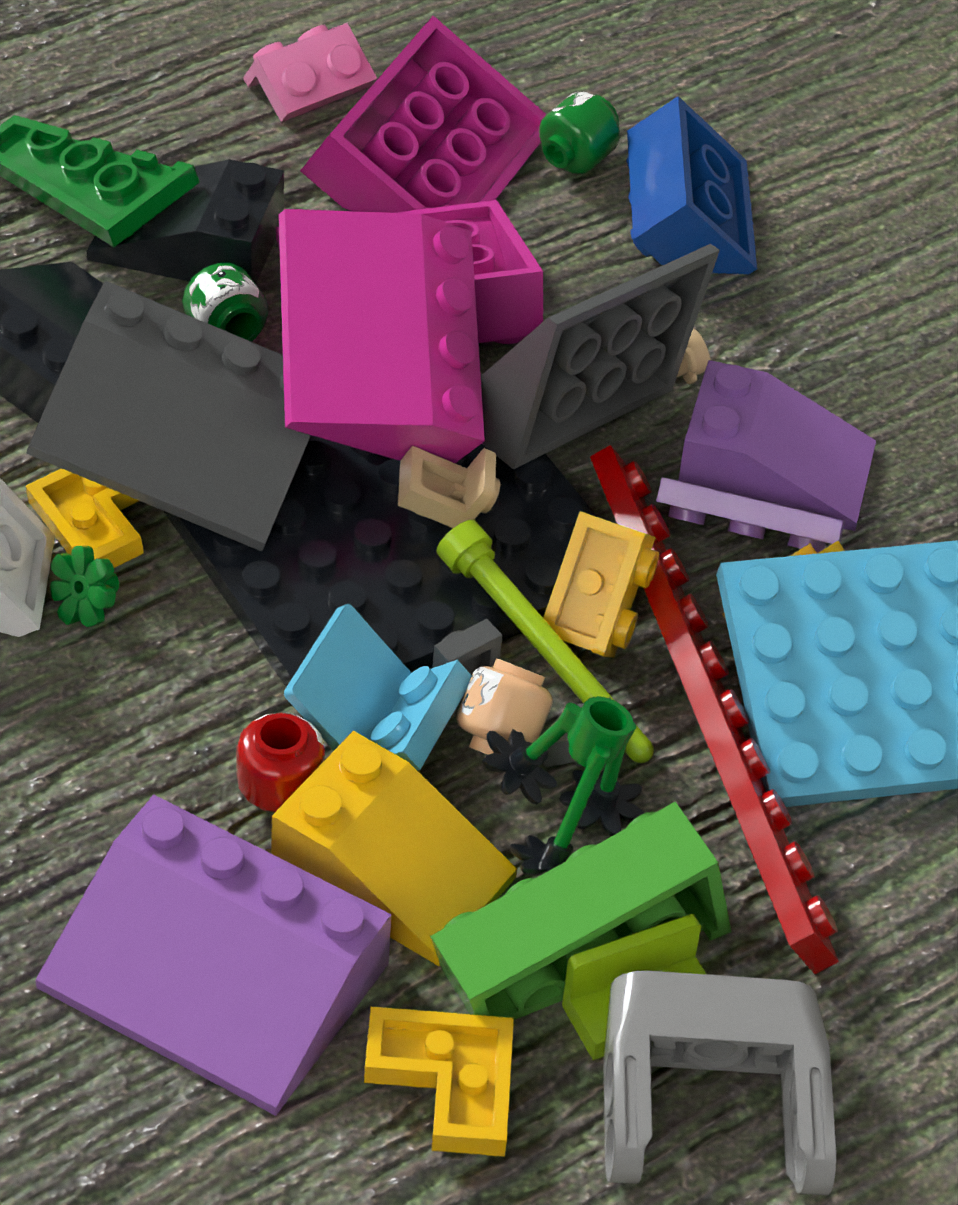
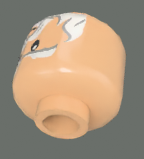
[456,658,553,755]

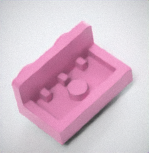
[243,23,377,122]

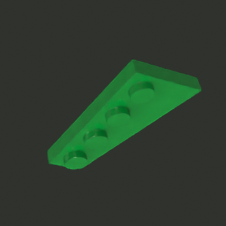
[0,115,200,247]

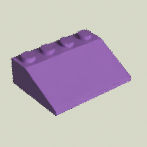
[35,795,391,1116]

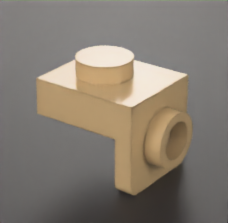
[398,446,500,528]

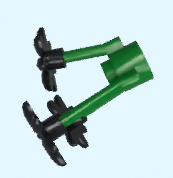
[482,696,644,876]

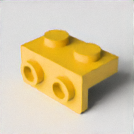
[543,511,659,658]

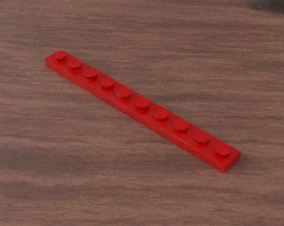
[590,445,839,974]

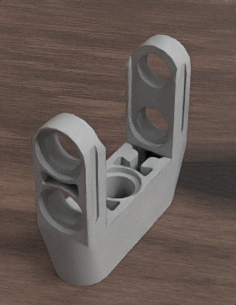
[603,971,836,1195]

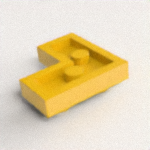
[25,468,144,568]
[364,1006,514,1157]

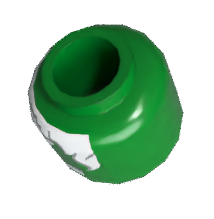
[539,92,620,174]
[182,263,269,342]

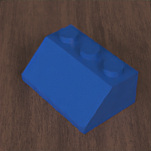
[627,96,757,275]

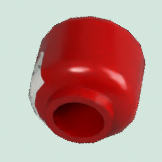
[236,713,325,812]

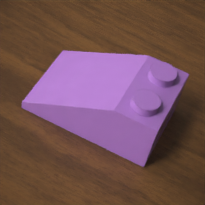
[679,360,876,531]

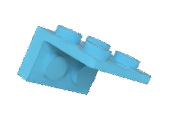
[284,604,472,771]

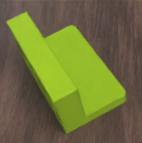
[562,914,707,1060]

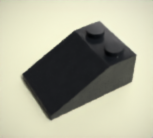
[86,159,284,284]

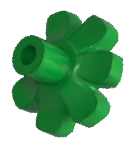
[50,546,119,627]

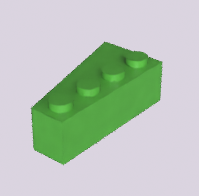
[430,801,731,1020]

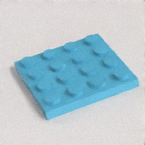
[716,540,958,807]

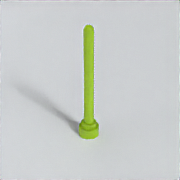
[436,520,654,763]

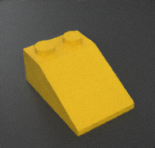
[271,730,517,966]

